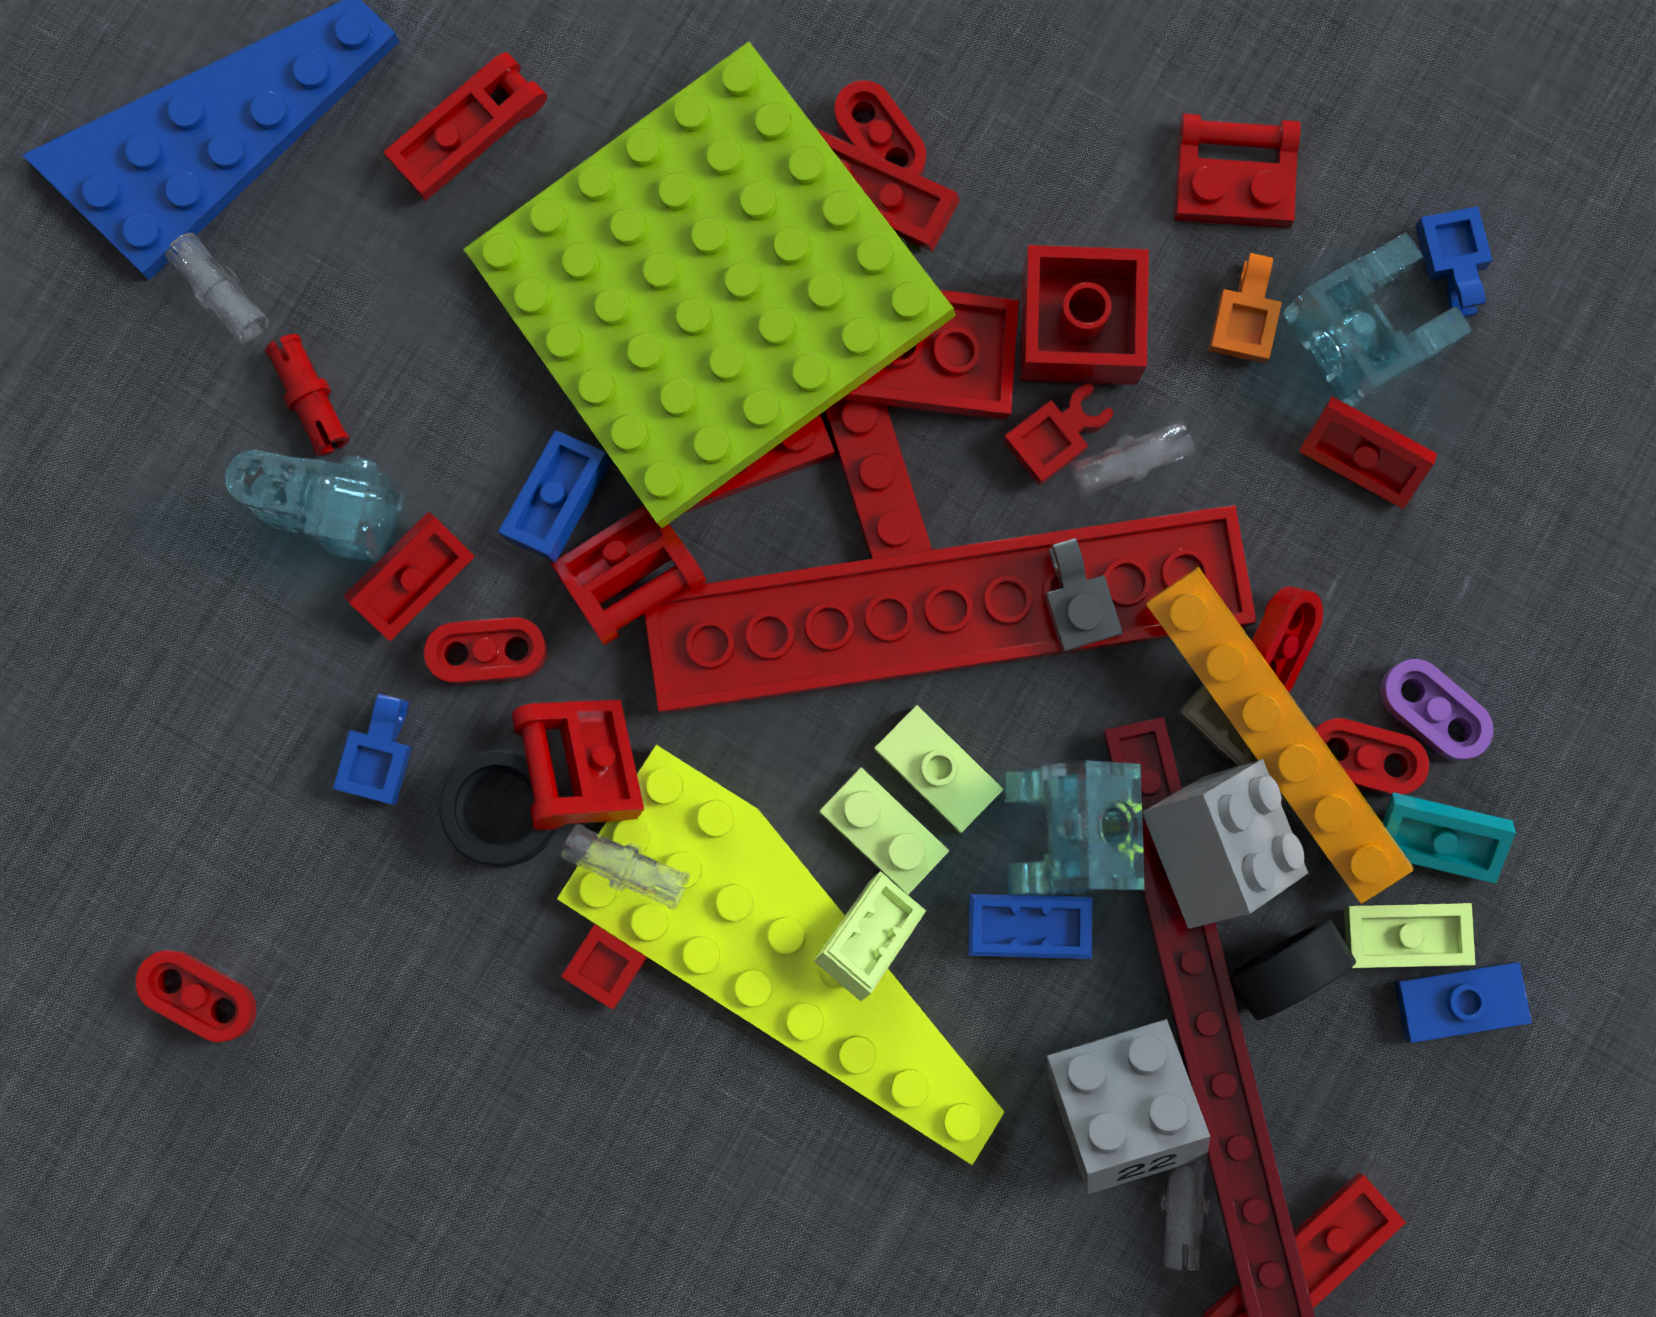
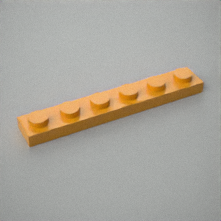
[1146,567,1413,904]

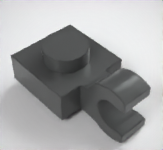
[1044,538,1123,653]

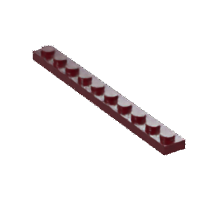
[1103,717,1315,1317]

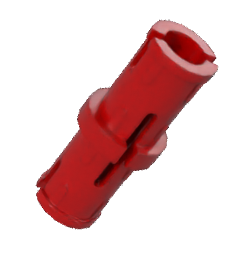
[264,334,351,456]

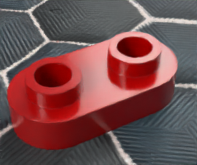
[834,80,926,176]
[1252,586,1323,693]
[424,617,548,685]
[1314,718,1429,796]
[135,950,257,1042]

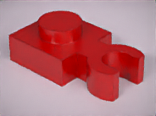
[1003,383,1114,486]

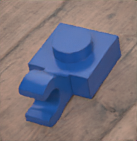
[1415,206,1493,320]
[333,694,412,805]

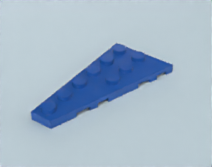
[22,0,400,280]

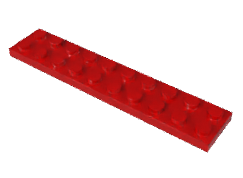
[644,505,1256,714]

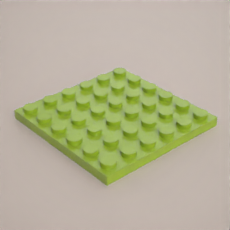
[464,41,956,528]

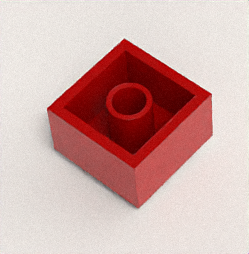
[1019,245,1149,385]

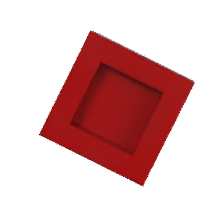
[561,924,648,1010]

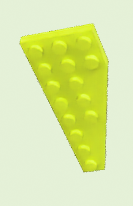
[557,745,1004,1165]

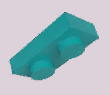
[1382,792,1516,884]

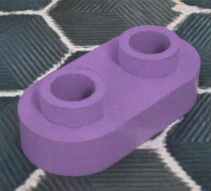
[1380,659,1493,761]

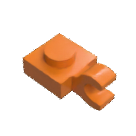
[1208,253,1282,364]

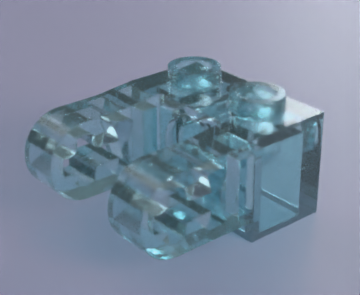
[1282,233,1473,407]
[225,450,404,564]
[1005,760,1145,895]

